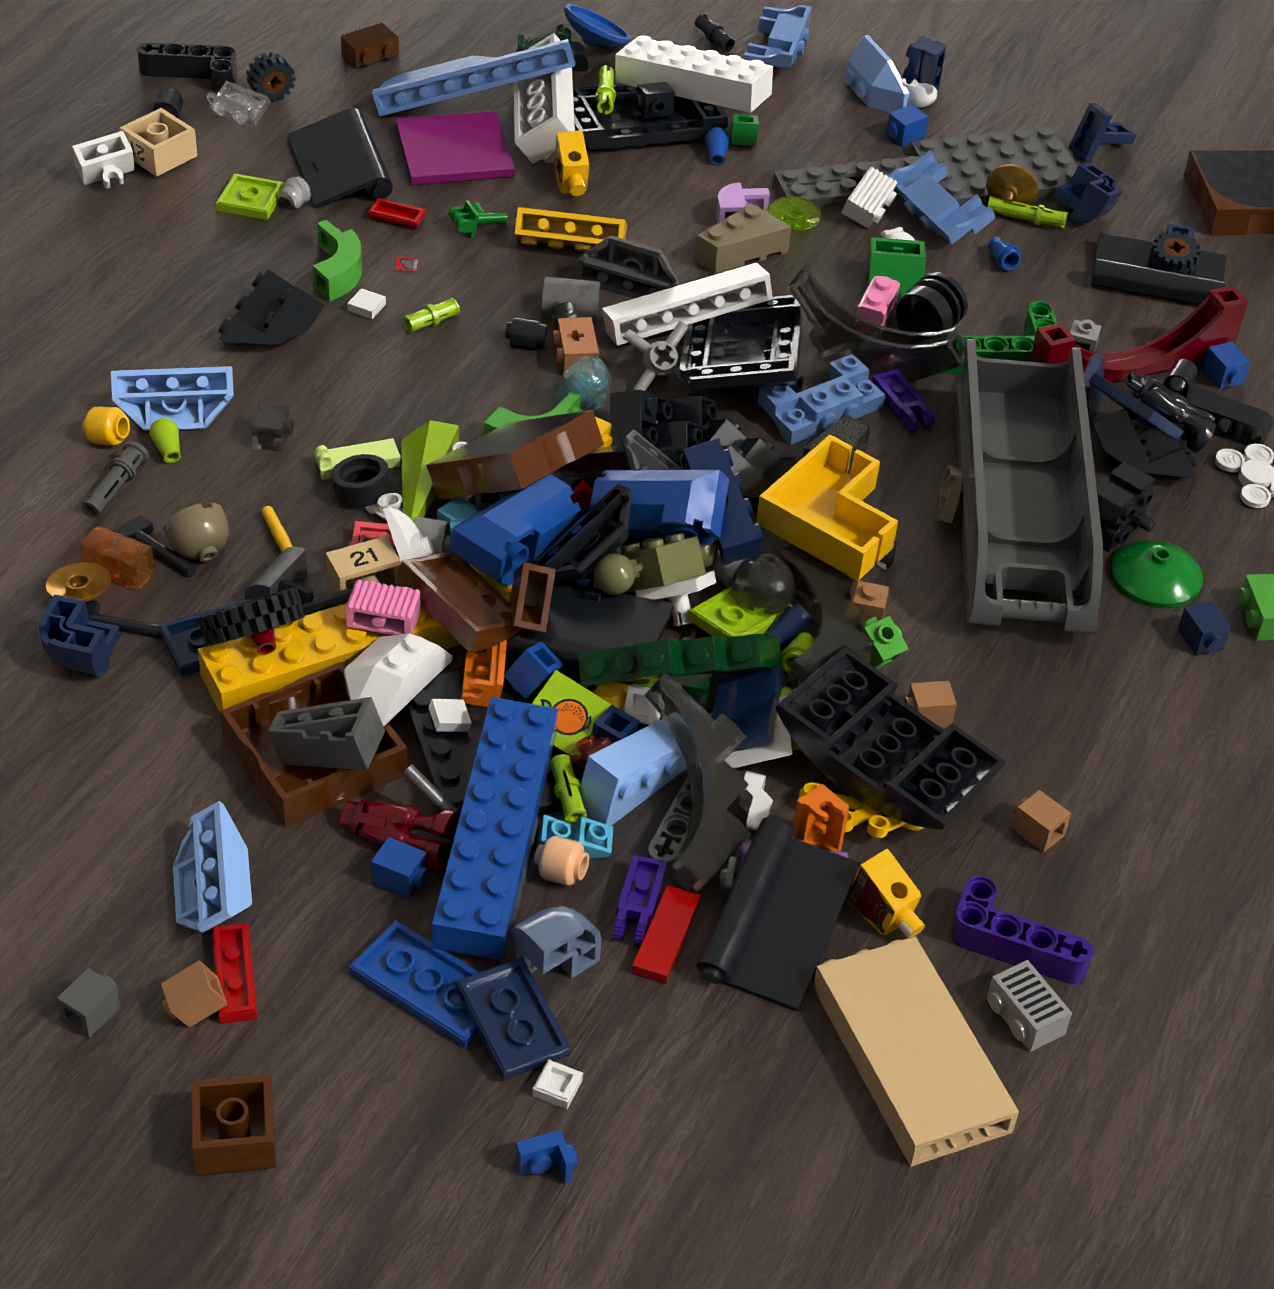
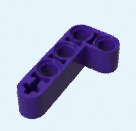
[951,876,1093,984]

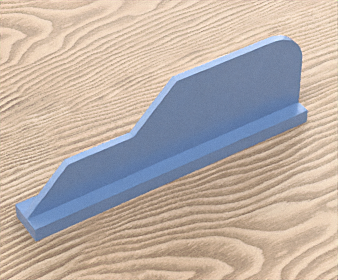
[372,39,575,116]

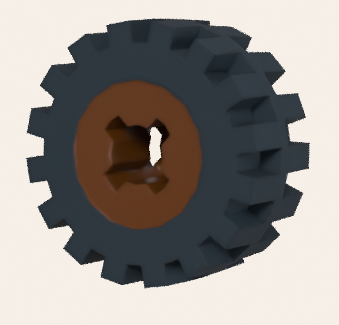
[246,52,296,102]
[1149,231,1201,275]

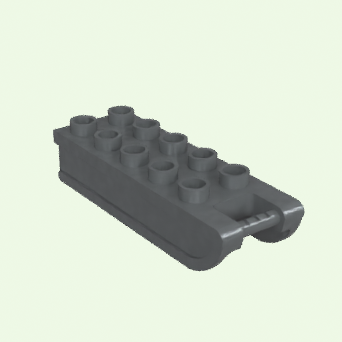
[954,339,1103,634]

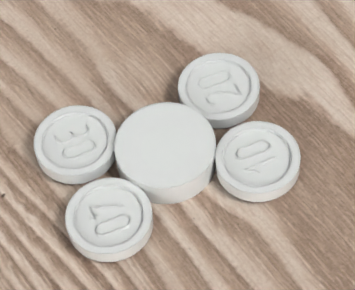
[1215,444,1274,508]

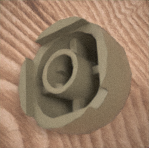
[163,502,230,562]

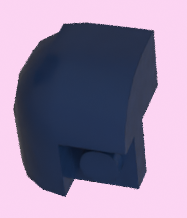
[1053,162,1123,222]
[38,594,121,677]

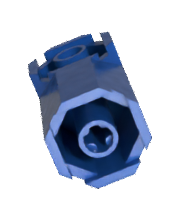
[590,470,729,545]
[448,474,581,588]

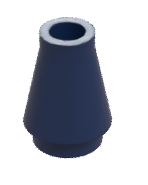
[764,604,812,646]

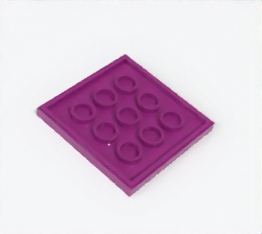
[396,111,515,185]

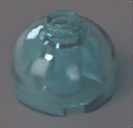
[553,353,612,410]

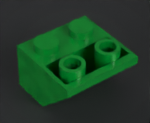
[867,237,926,299]

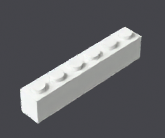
[602,263,773,346]

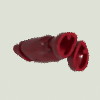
[340,799,461,874]

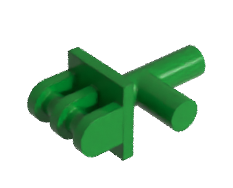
[448,200,508,238]

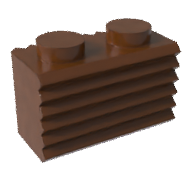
[341,22,399,69]

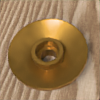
[986,164,1038,205]
[46,562,111,602]

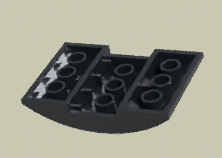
[775,647,1007,830]

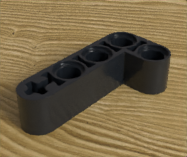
[137,42,237,93]
[1163,359,1274,446]

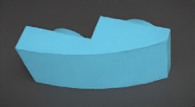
[536,815,613,858]

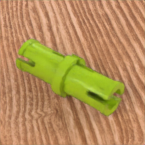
[403,298,460,333]
[549,754,587,823]

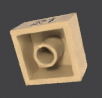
[120,108,197,177]
[326,536,401,604]

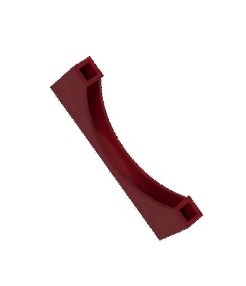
[1029,285,1248,383]

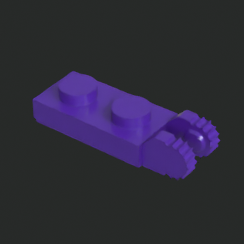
[871,369,935,432]
[612,854,668,945]

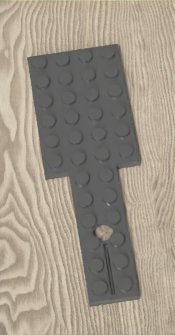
[773,127,1078,210]

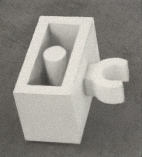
[72,131,134,189]

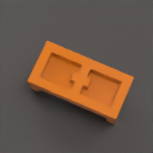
[461,640,507,707]
[792,784,849,852]

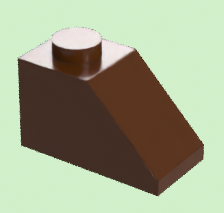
[509,562,556,634]

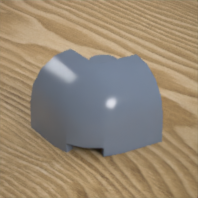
[508,906,602,978]

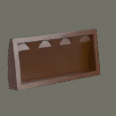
[397,552,523,653]

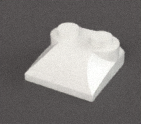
[383,507,436,562]

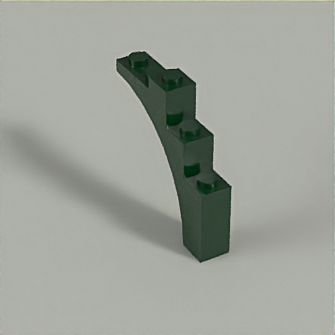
[578,634,783,687]

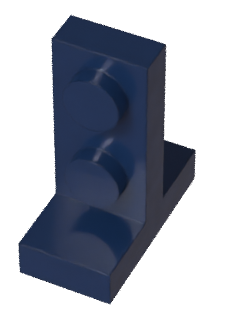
[1069,103,1137,161]

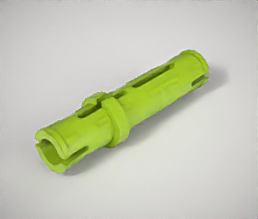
[596,65,616,114]
[987,196,1068,229]

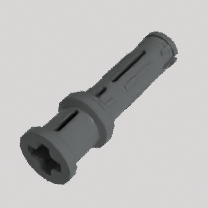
[81,441,149,518]

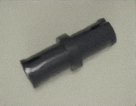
[694,14,735,52]

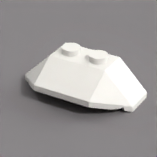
[344,633,453,726]

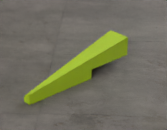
[401,420,459,523]

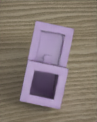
[716,183,770,223]

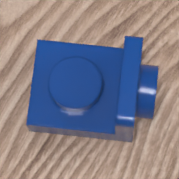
[515,1130,578,1184]

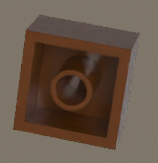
[191,1074,276,1175]

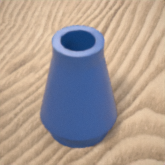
[705,127,730,166]
[988,237,1021,270]

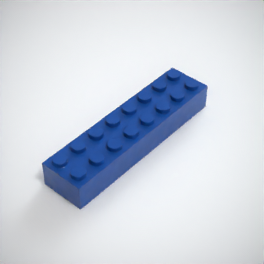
[431,697,558,961]

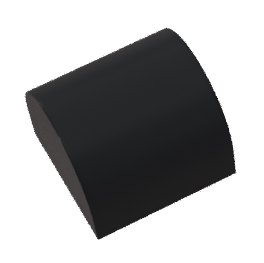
[569,41,588,71]

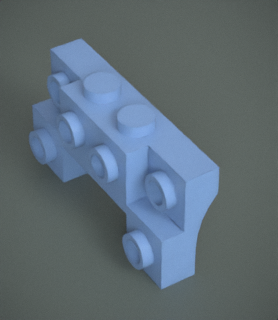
[743,5,812,68]
[888,150,996,245]
[758,354,885,445]

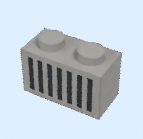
[987,960,1072,1052]

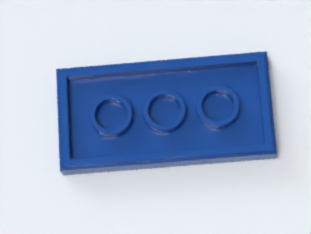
[349,920,480,1049]

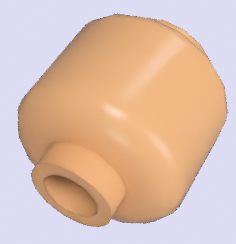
[534,836,589,886]

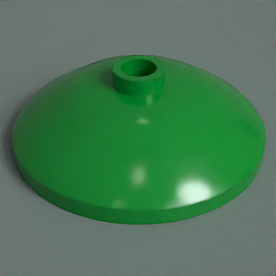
[1110,540,1203,608]

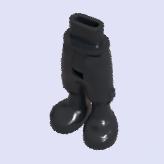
[1126,371,1216,453]

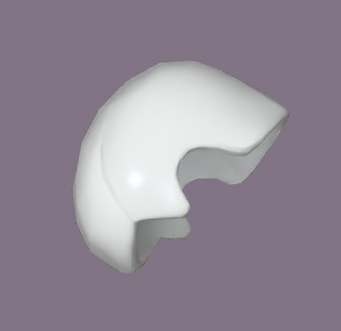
[901,78,938,108]

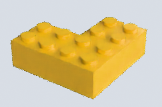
[756,435,898,581]

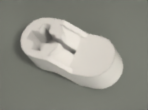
[739,771,773,832]

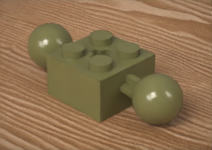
[594,533,718,595]

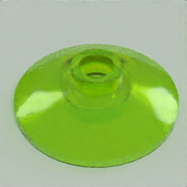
[768,197,821,231]

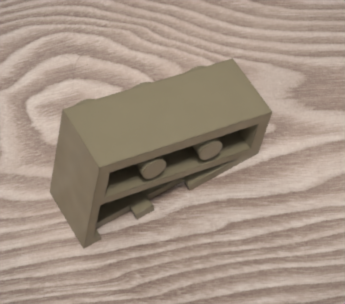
[695,203,792,274]

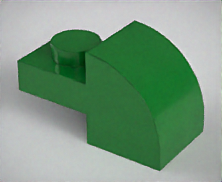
[730,114,759,147]

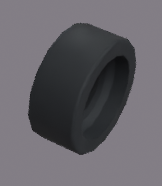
[331,454,392,507]

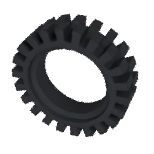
[197,588,305,646]

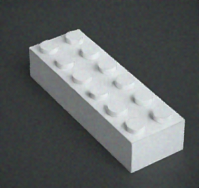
[514,33,575,164]
[615,36,773,113]

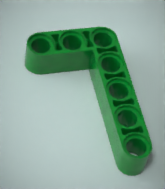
[924,301,1058,374]

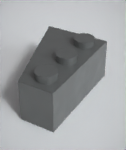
[268,697,385,770]

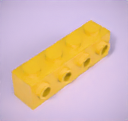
[515,207,627,252]

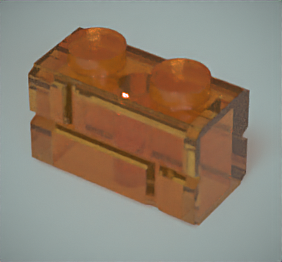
[80,526,155,590]

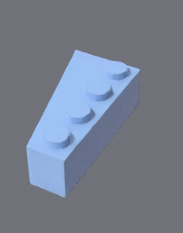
[580,711,708,826]

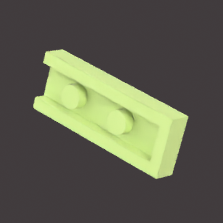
[314,438,401,480]

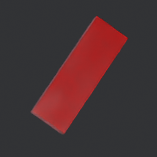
[632,885,701,984]
[212,923,258,1024]

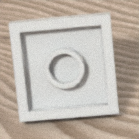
[635,570,716,626]

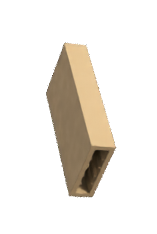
[813,936,1019,1167]

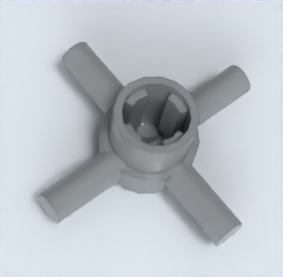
[622,321,692,391]

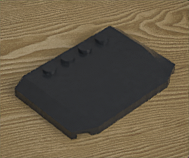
[573,84,728,150]
[679,294,803,390]
[403,658,568,816]

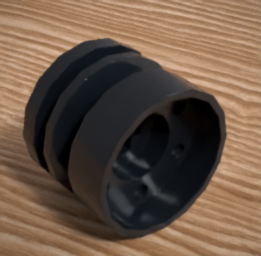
[893,272,968,346]

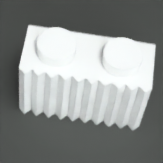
[841,167,897,229]

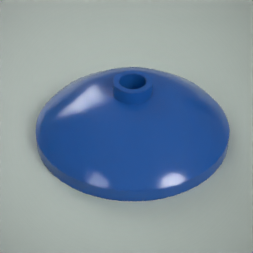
[564,4,631,47]

